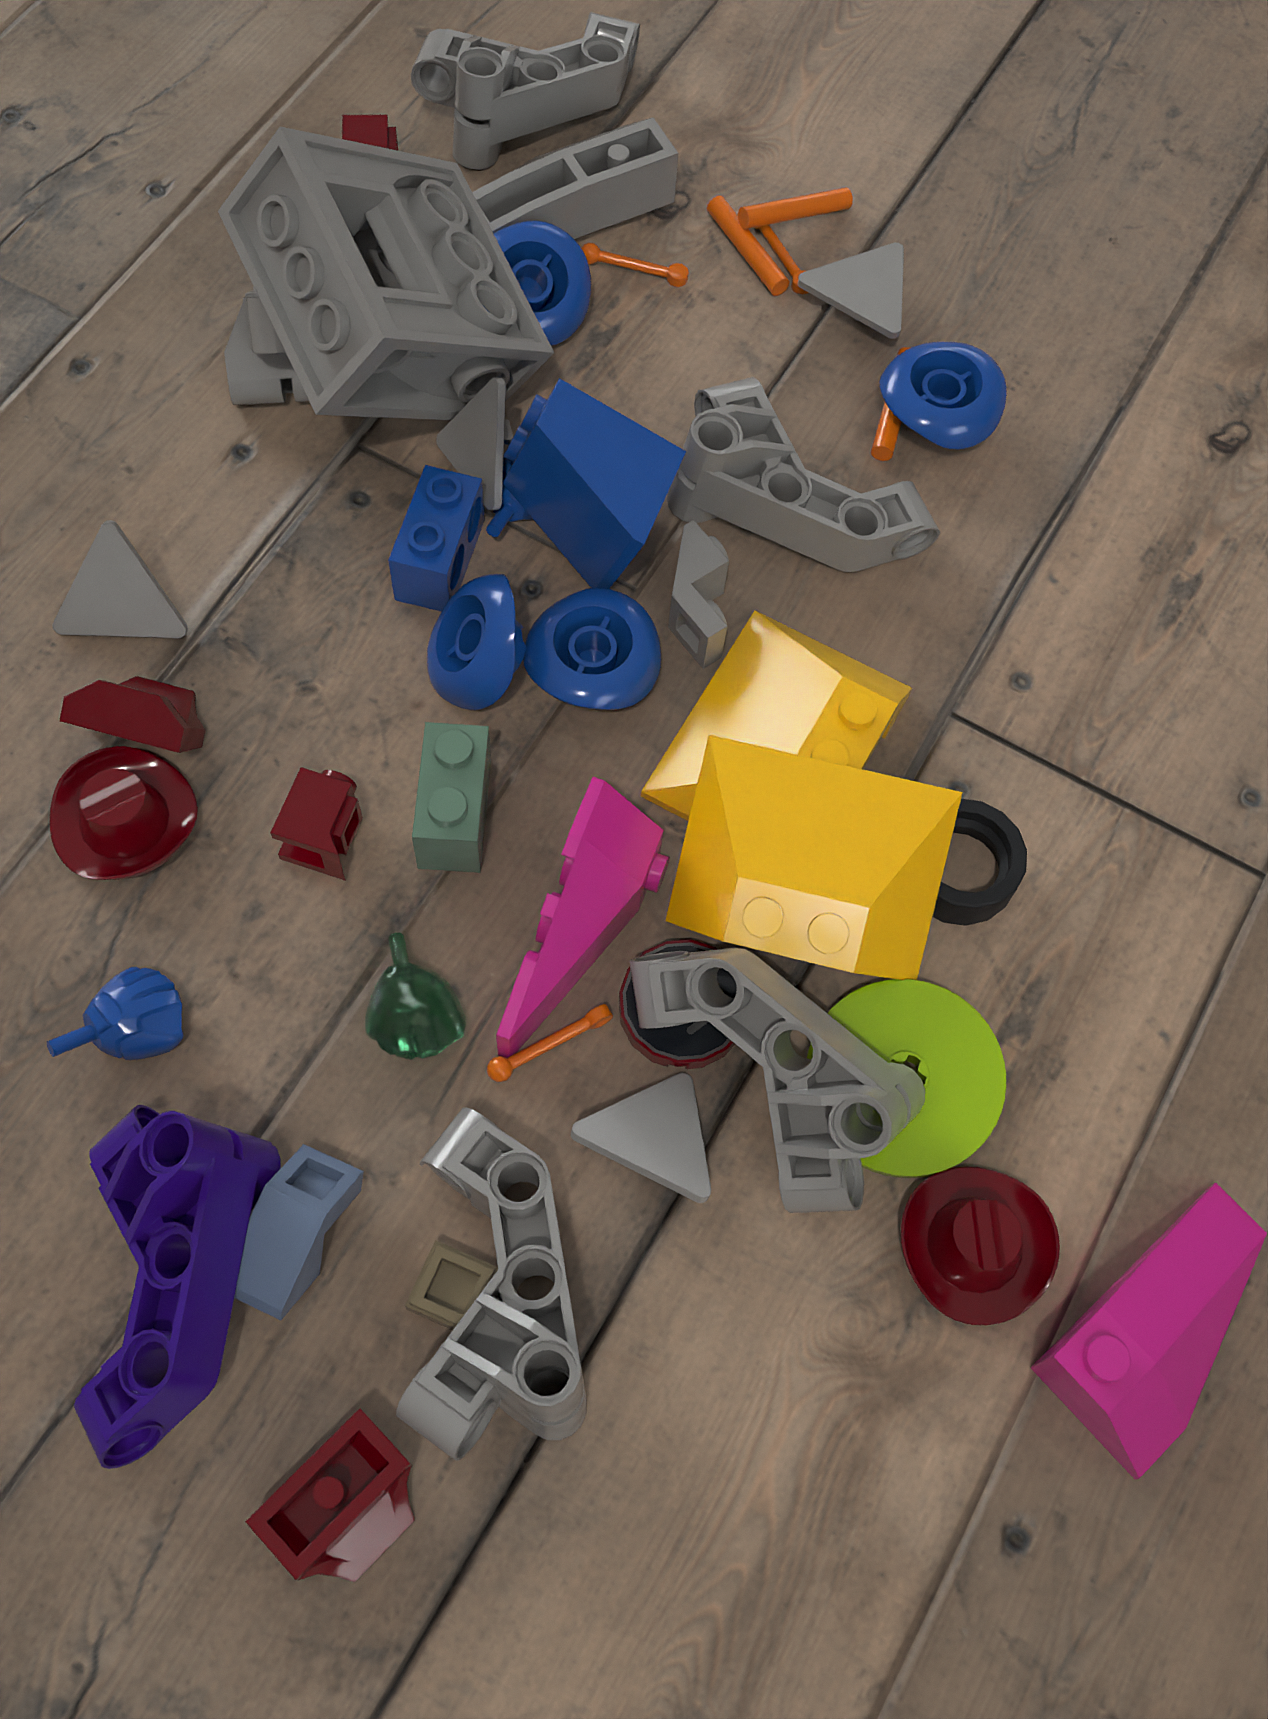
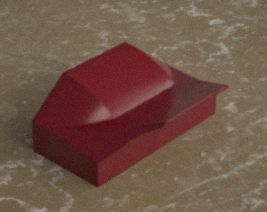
[59,676,206,753]
[245,1408,415,1583]

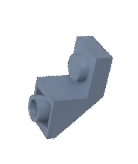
[234,1144,364,1320]

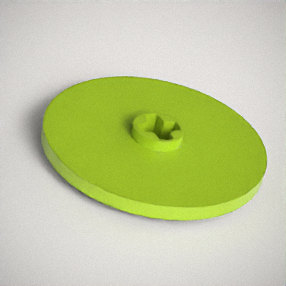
[807,979,1006,1178]

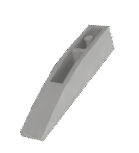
[472,118,679,239]

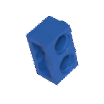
[388,465,485,612]

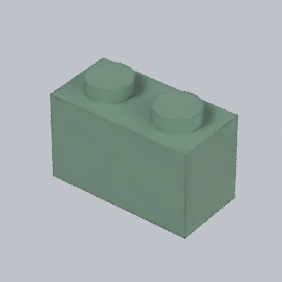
[412,722,491,873]

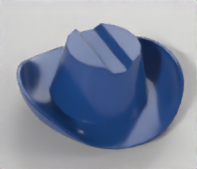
[493,221,591,346]
[879,342,1007,449]
[427,574,527,710]
[523,588,661,710]

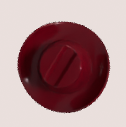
[50,746,198,880]
[901,1167,1060,1325]

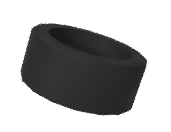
[932,798,1027,926]

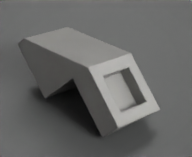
[668,520,729,669]

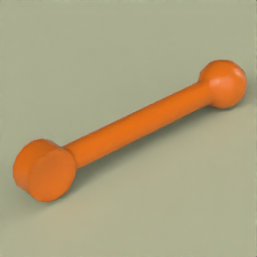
[754,225,809,295]
[581,242,689,287]
[487,1004,613,1082]

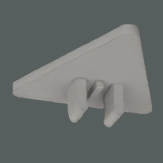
[798,242,904,339]
[436,377,513,510]
[52,520,188,638]
[571,1073,711,1203]

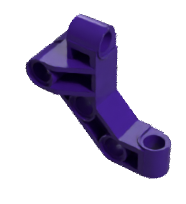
[73,1105,281,1469]

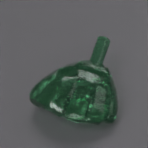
[365,933,466,1060]

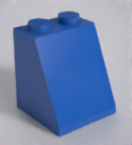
[503,378,686,589]

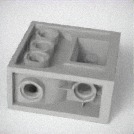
[218,126,554,420]

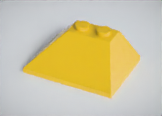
[641,610,912,821]
[665,734,963,980]

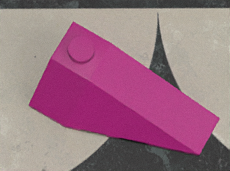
[496,776,670,1058]
[1031,1183,1267,1480]

